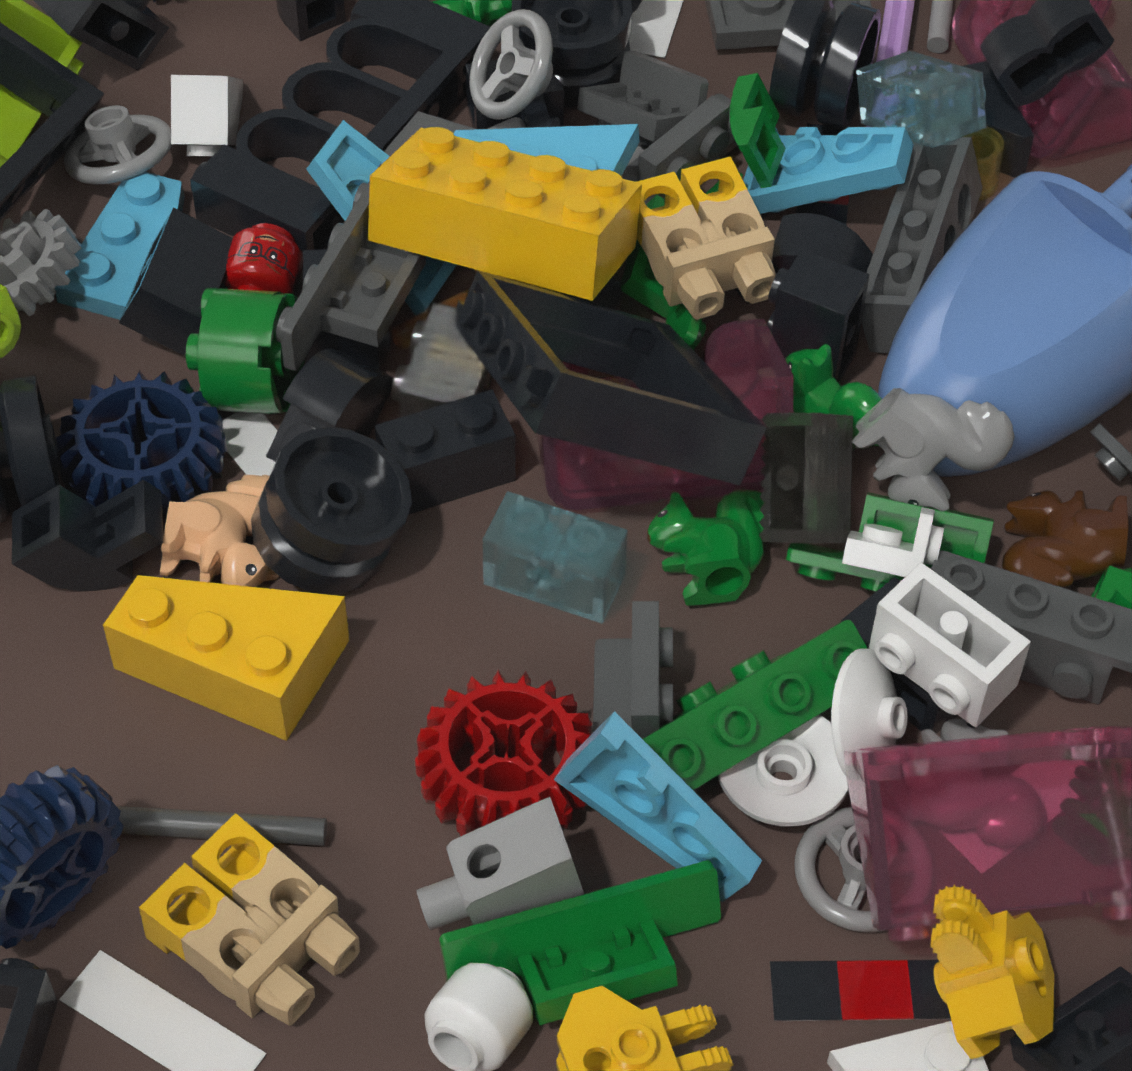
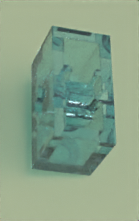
[856,50,986,148]
[482,491,628,624]

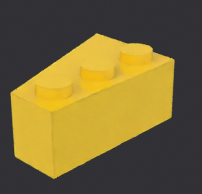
[103,575,349,741]

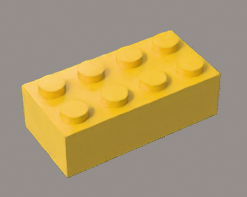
[368,127,642,301]

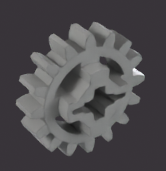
[0,209,82,316]

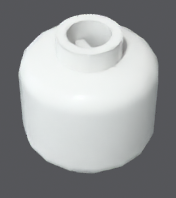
[424,963,533,1071]

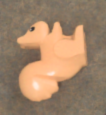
[160,475,279,587]

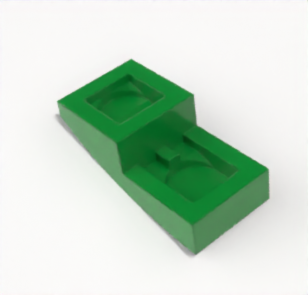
[730,73,786,188]

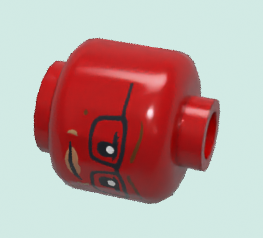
[222,223,303,294]

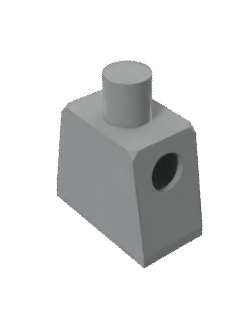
[416,797,584,930]

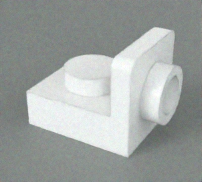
[842,507,944,577]

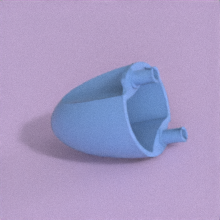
[878,164,1132,477]

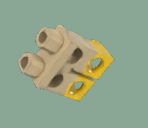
[636,156,776,320]
[139,813,360,1026]

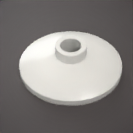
[831,649,907,785]
[718,715,851,826]

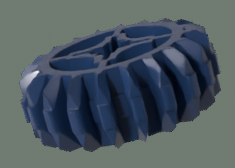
[56,370,227,519]
[0,765,124,949]

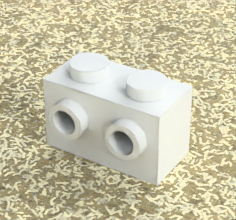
[869,562,1031,728]

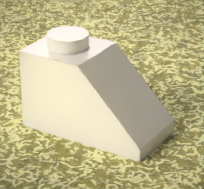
[171,75,243,156]

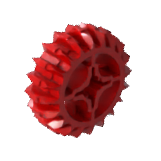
[415,670,592,836]

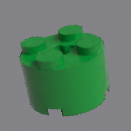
[186,288,305,414]

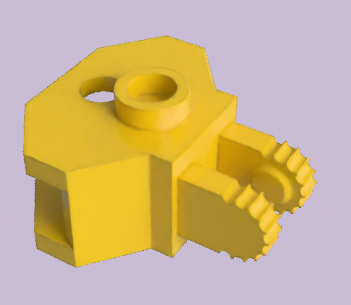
[930,885,1055,1059]
[556,986,734,1071]

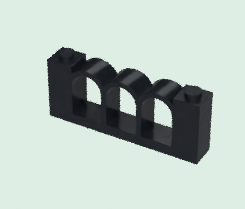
[190,0,492,252]

